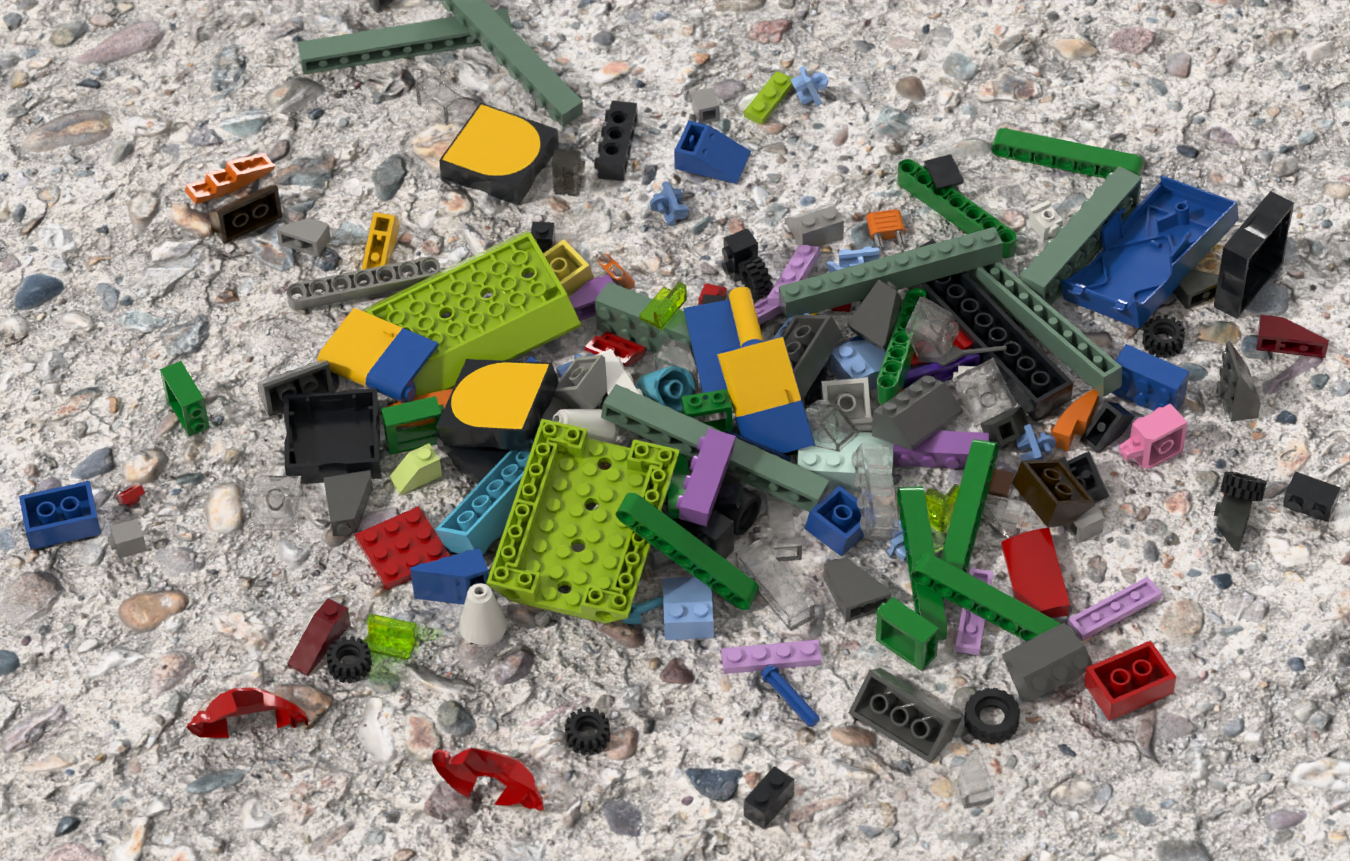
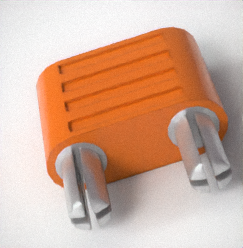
[866,209,906,250]
[595,251,635,290]

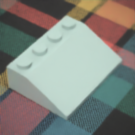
[797,429,894,492]

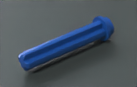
[761,665,820,727]

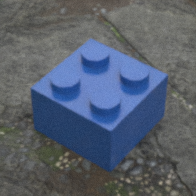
[805,486,876,557]

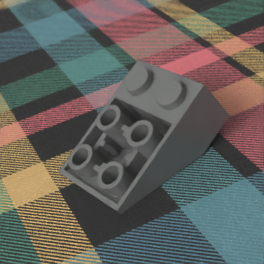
[1217,341,1261,421]

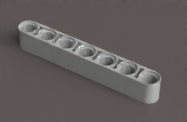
[287,257,440,310]

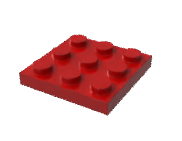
[355,506,450,590]

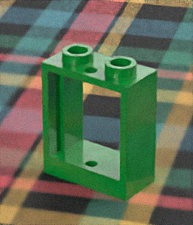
[160,361,210,436]
[681,389,732,433]
[381,396,444,455]
[875,597,939,672]

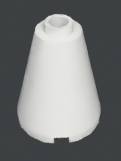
[552,408,619,444]
[459,584,508,647]

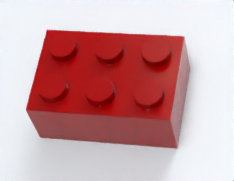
[1084,640,1176,721]

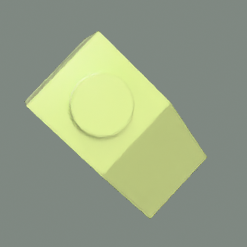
[389,444,442,496]

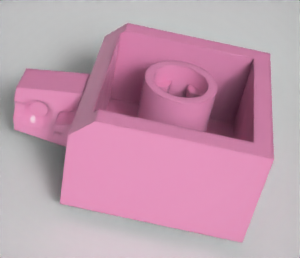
[1118,403,1188,469]

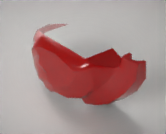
[186,688,309,738]
[432,748,544,811]

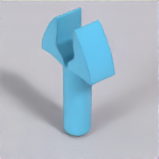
[623,596,663,624]

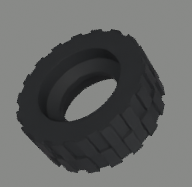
[964,688,1020,744]

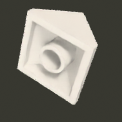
[821,377,871,428]

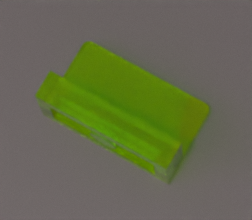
[639,282,687,330]
[925,484,960,532]
[365,614,418,660]

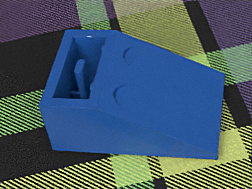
[674,120,751,184]
[410,548,489,605]

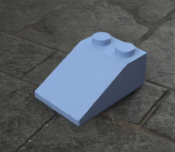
[829,340,912,391]
[662,577,714,640]

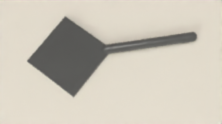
[927,344,1007,367]

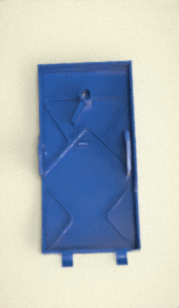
[1061,175,1239,329]

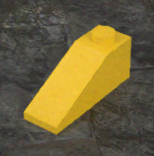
[361,212,400,281]

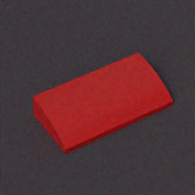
[1001,527,1070,618]

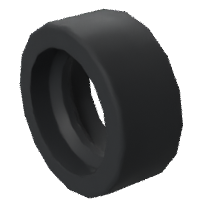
[722,488,761,535]

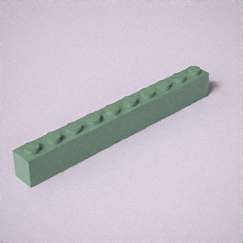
[440,0,583,127]
[297,8,512,75]
[778,227,1003,320]
[965,262,1122,397]
[601,384,830,512]

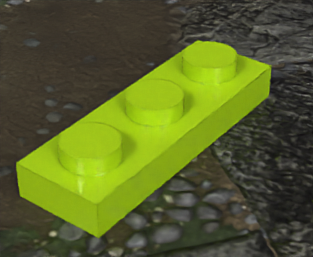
[744,71,793,125]

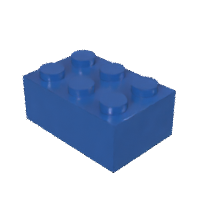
[1111,344,1189,411]
[19,481,101,550]

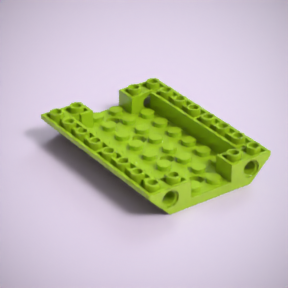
[364,231,581,397]
[487,419,680,624]

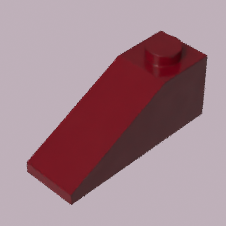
[1256,315,1329,358]
[287,598,351,676]

